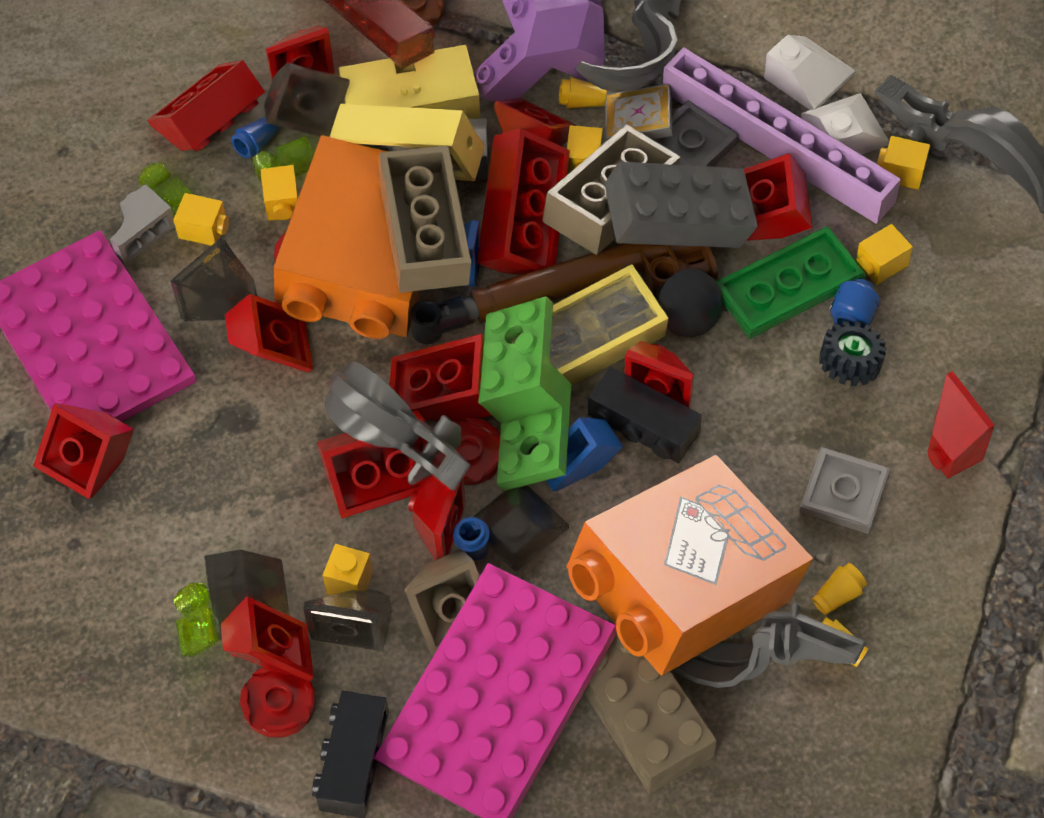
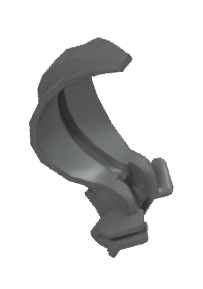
[575,0,682,92]
[875,75,1044,213]
[325,361,471,491]
[673,602,866,688]

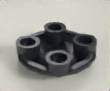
[656,269,723,338]

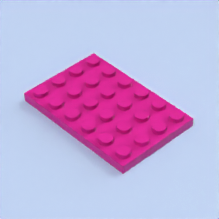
[0,230,197,422]
[374,563,617,818]

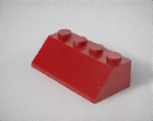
[477,128,570,275]

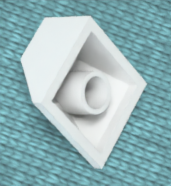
[764,35,855,110]
[801,93,889,155]

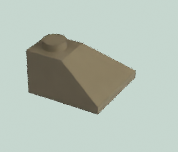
[404,549,480,656]

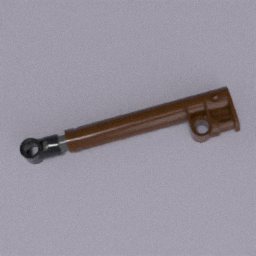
[410,243,718,345]

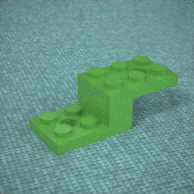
[479,296,571,491]

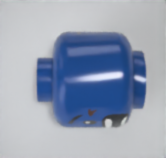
[829,279,881,328]

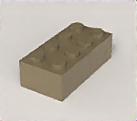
[542,124,680,255]
[378,146,471,293]
[584,634,717,795]

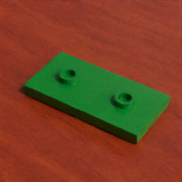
[716,225,866,339]

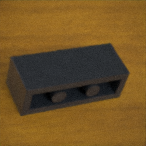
[588,366,702,464]
[312,690,389,818]

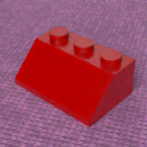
[147,60,265,152]
[316,410,438,519]

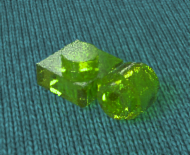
[252,136,315,181]
[137,162,194,217]
[174,582,219,657]

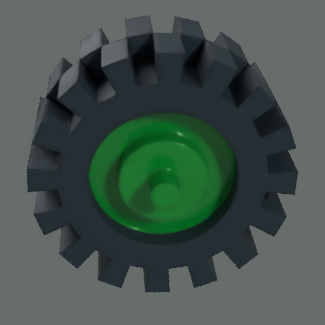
[819,321,887,386]

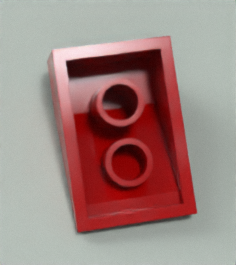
[744,153,813,241]
[389,334,492,421]

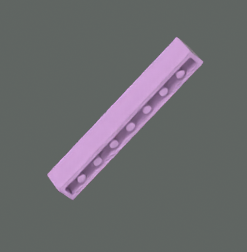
[663,47,901,224]

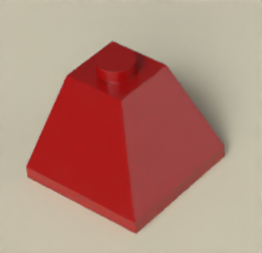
[265,25,335,94]
[494,98,577,147]
[225,294,313,373]
[624,341,694,408]
[927,371,995,479]
[33,403,134,499]
[408,476,466,560]
[221,596,314,681]

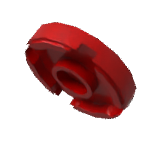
[436,418,500,485]
[240,667,316,738]

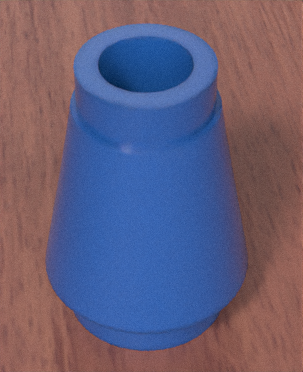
[231,115,280,158]
[453,517,489,560]

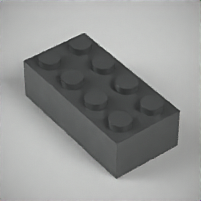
[604,161,758,248]

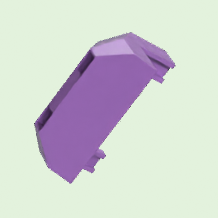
[473,0,605,102]

